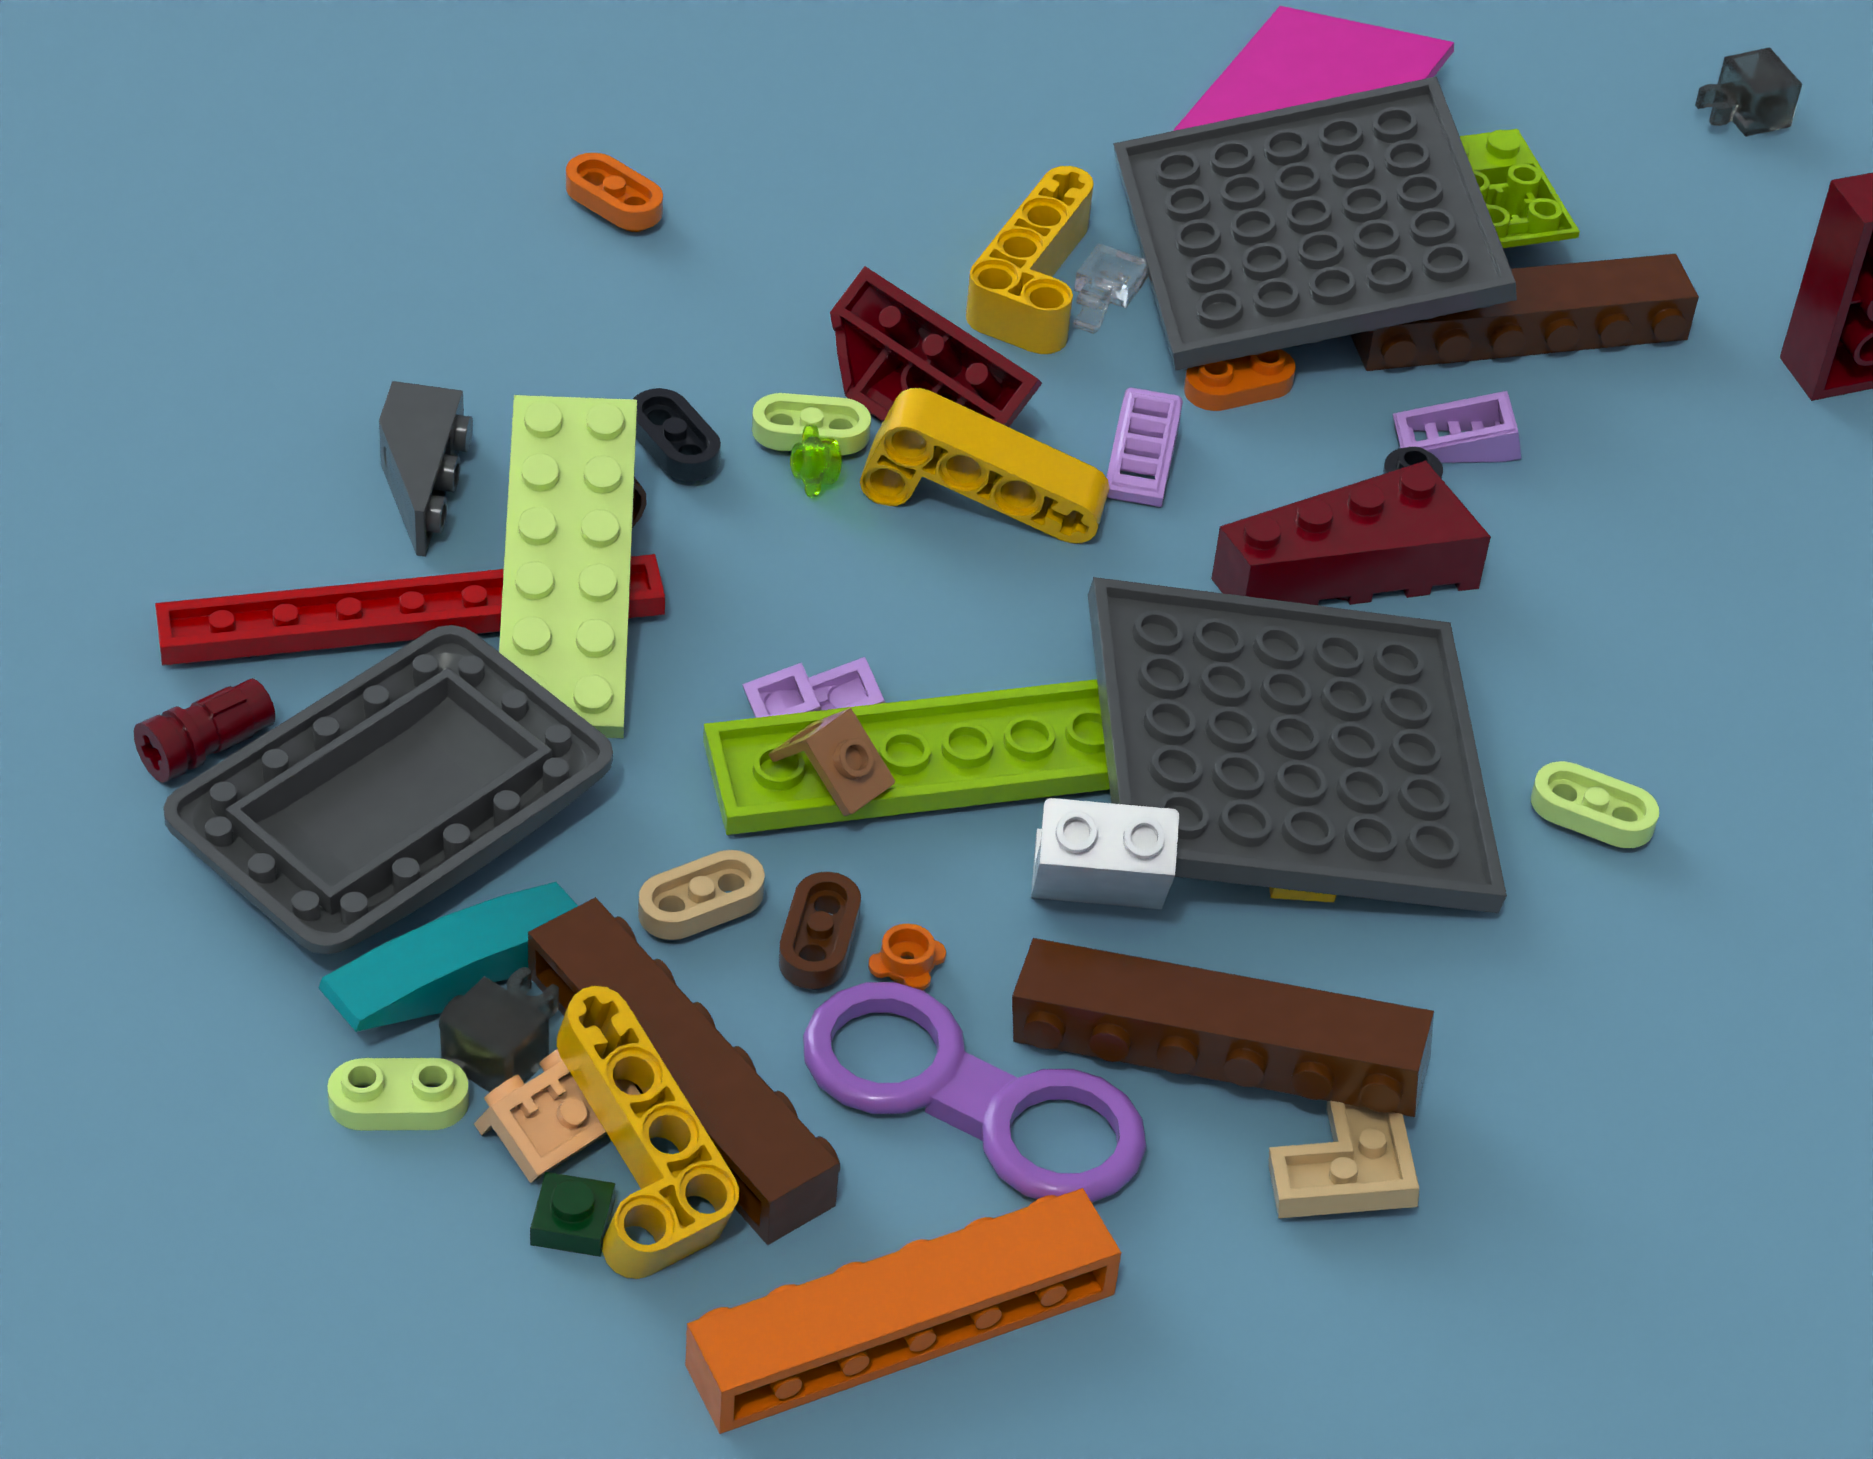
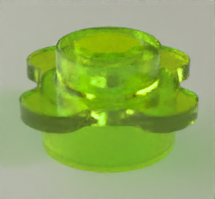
[790,425,842,497]

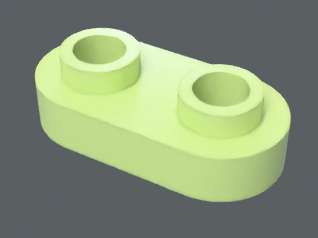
[752,393,871,456]
[1531,761,1659,848]
[327,1058,469,1131]

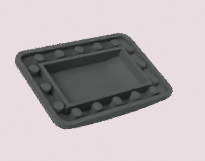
[163,625,613,954]

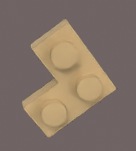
[1268,1101,1419,1219]

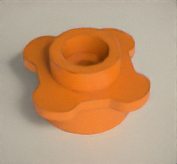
[868,923,946,990]

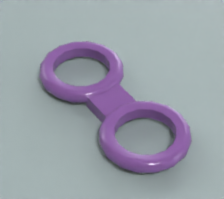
[803,982,1146,1202]

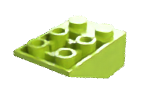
[1460,129,1580,248]

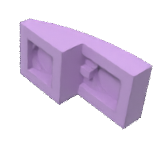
[742,657,885,718]

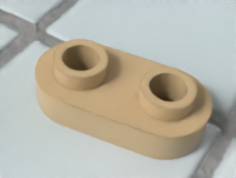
[638,850,765,940]

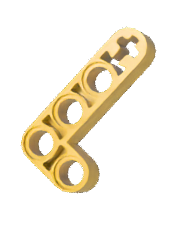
[966,166,1094,354]
[860,388,1110,543]
[556,986,739,1279]

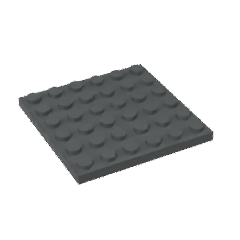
[1113,76,1517,371]
[1088,577,1507,913]

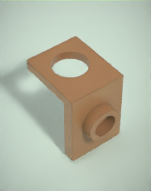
[768,708,895,816]

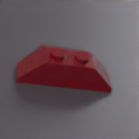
[830,266,1042,427]

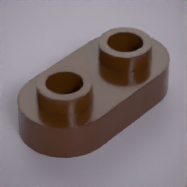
[779,872,861,989]

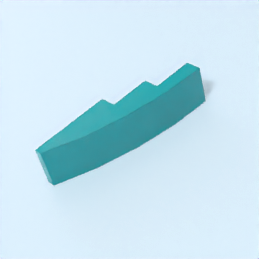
[318,882,578,1032]

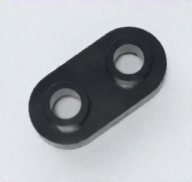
[633,388,721,482]

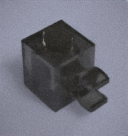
[1695,47,1802,137]
[439,967,559,1092]

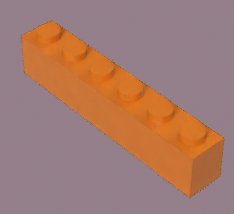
[685,1188,1122,1434]

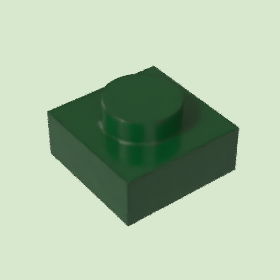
[530,1172,615,1257]

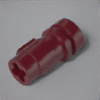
[133,678,275,783]

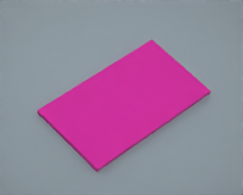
[1173,6,1454,131]

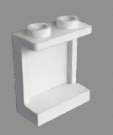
[1031,798,1179,909]

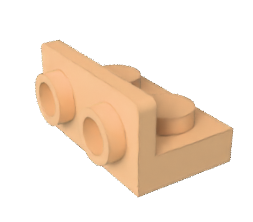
[474,1049,641,1183]

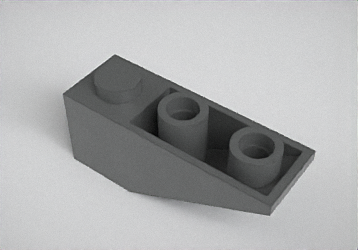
[379,381,473,557]

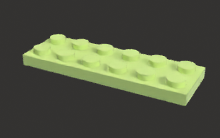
[499,395,637,738]

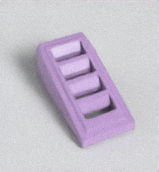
[1106,388,1183,507]
[1393,391,1521,463]

